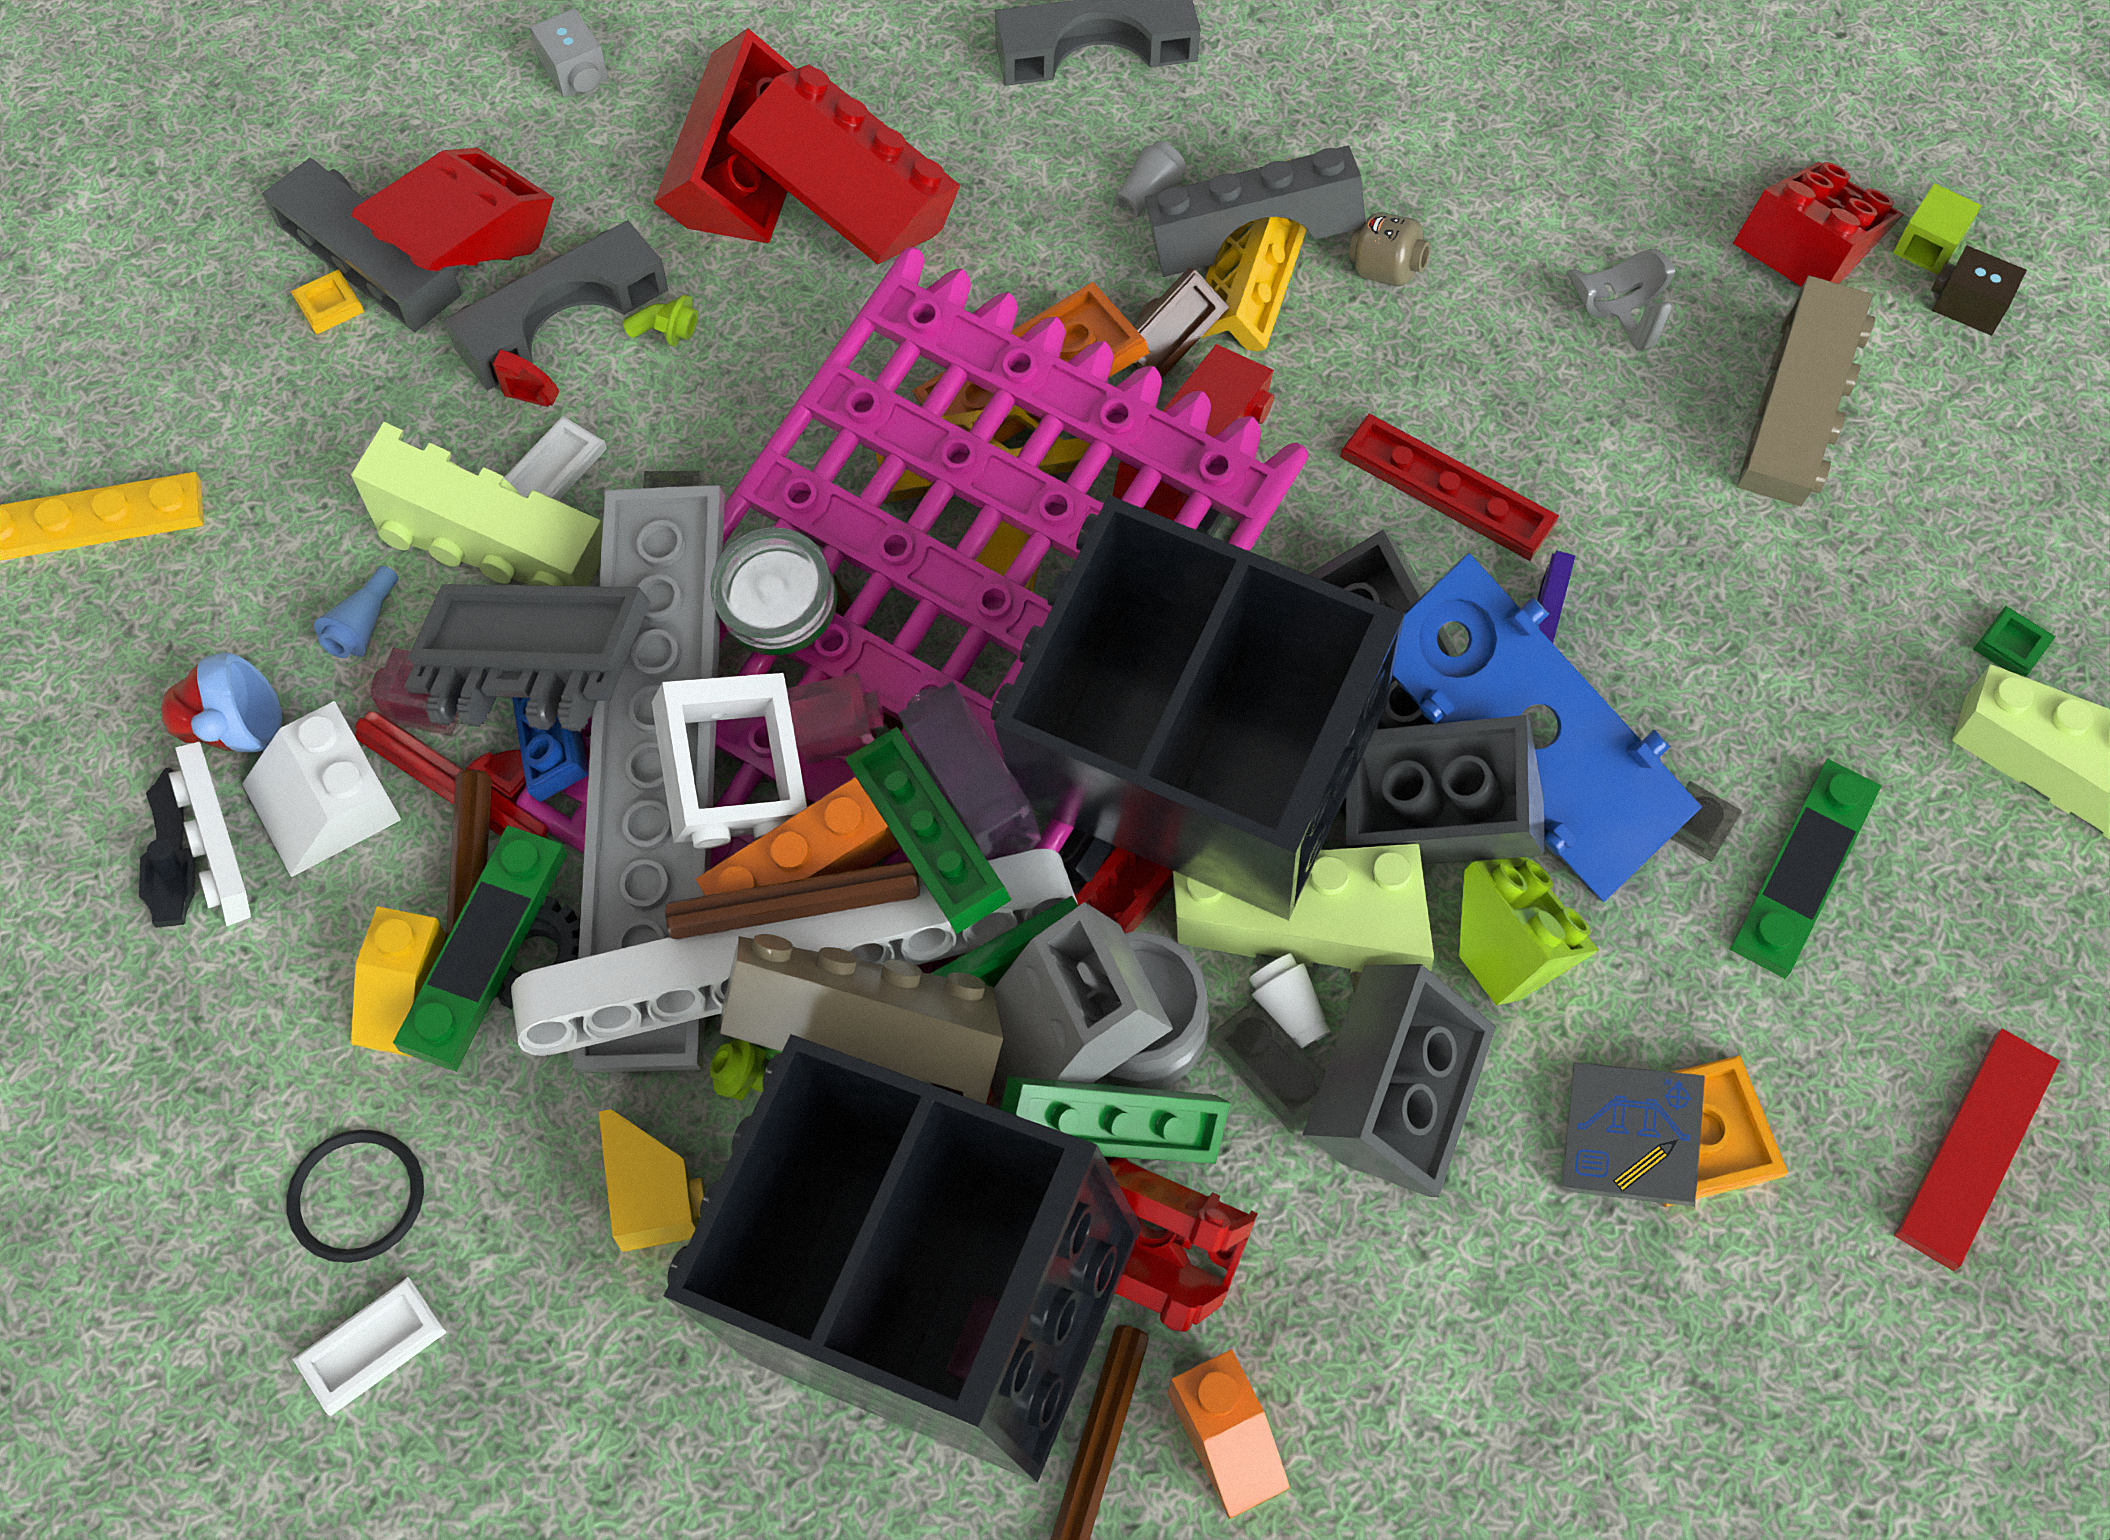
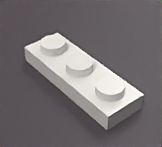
[169,742,251,926]

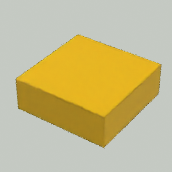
[290,269,364,335]

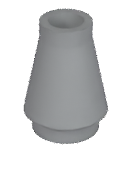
[1114,141,1186,217]

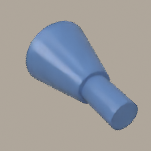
[314,566,398,658]

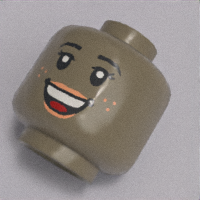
[1349,212,1431,287]

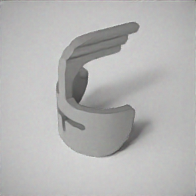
[1567,249,1675,350]

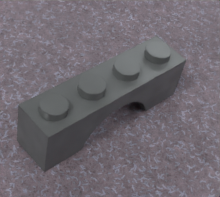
[995,0,1201,86]
[1145,145,1366,277]
[444,220,668,391]

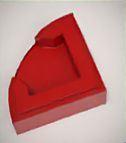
[493,350,559,407]
[465,750,526,803]

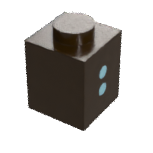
[1931,245,2027,336]

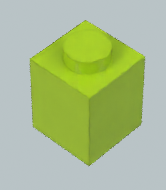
[1893,183,1982,275]

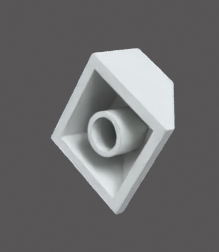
[242,701,401,877]

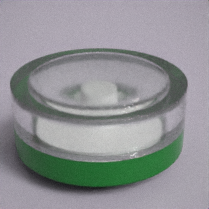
[710,527,837,656]

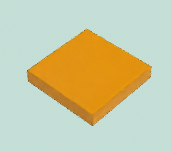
[1663,1055,1788,1207]

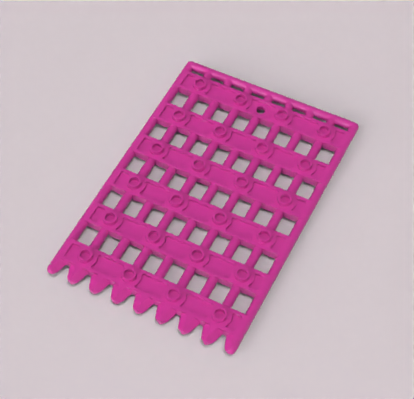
[515,247,1308,974]

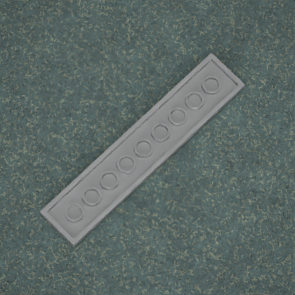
[572,485,725,1073]

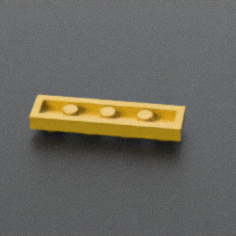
[0,472,204,561]

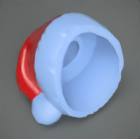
[161,652,283,753]

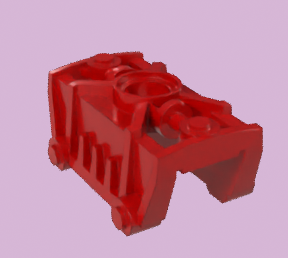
[1104,1156,1258,1332]

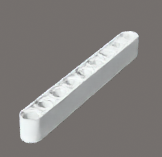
[511,848,1078,1056]

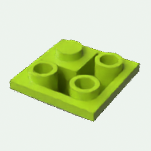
[1459,857,1599,1006]

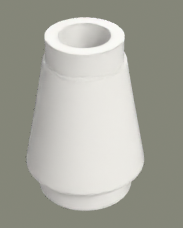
[1249,953,1331,1050]

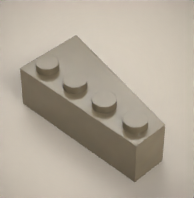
[1737,275,1875,507]
[720,934,1003,1104]

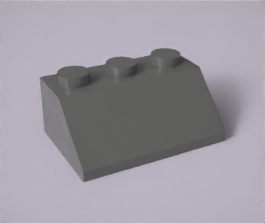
[1346,715,1545,864]
[1302,964,1496,1198]

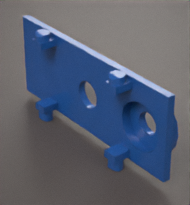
[1392,553,1702,902]

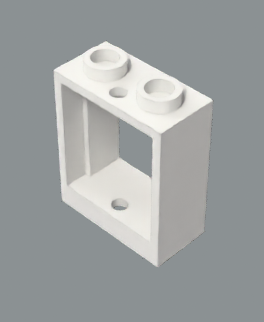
[651,673,807,849]

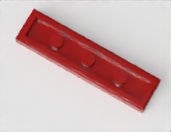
[1340,413,1559,561]
[1894,1028,2060,1271]

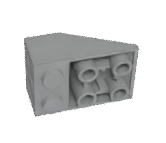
[991,902,1173,1108]

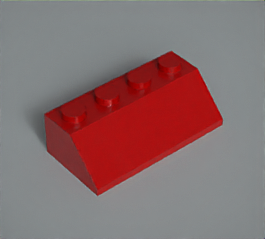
[653,28,796,243]
[726,64,960,265]

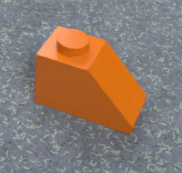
[1167,1349,1290,1519]

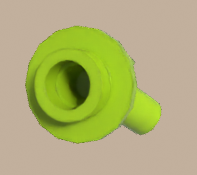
[623,294,699,347]
[710,1038,767,1101]

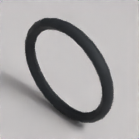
[286,1129,424,1263]

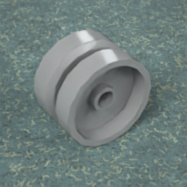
[1103,931,1210,1089]

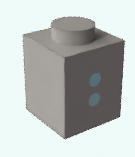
[530,8,608,97]

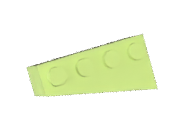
[351,422,603,586]
[1952,664,2110,840]
[1173,843,1434,973]

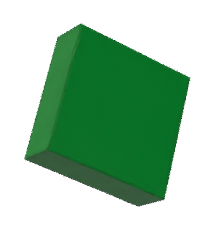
[1973,605,2056,677]

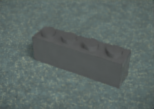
[262,157,462,333]

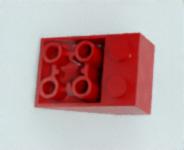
[351,147,554,271]
[1733,162,1904,287]

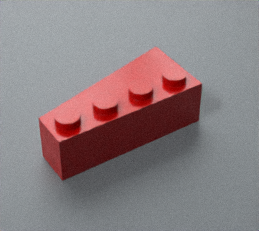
[1112,344,1274,521]

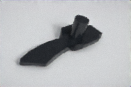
[139,768,195,928]

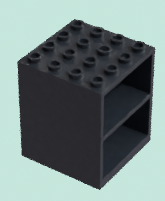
[991,495,1405,921]
[663,1034,1142,1483]

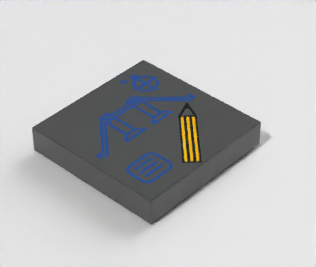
[1562,1062,1705,1207]

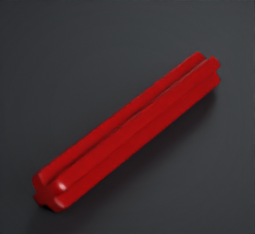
[355,711,548,838]

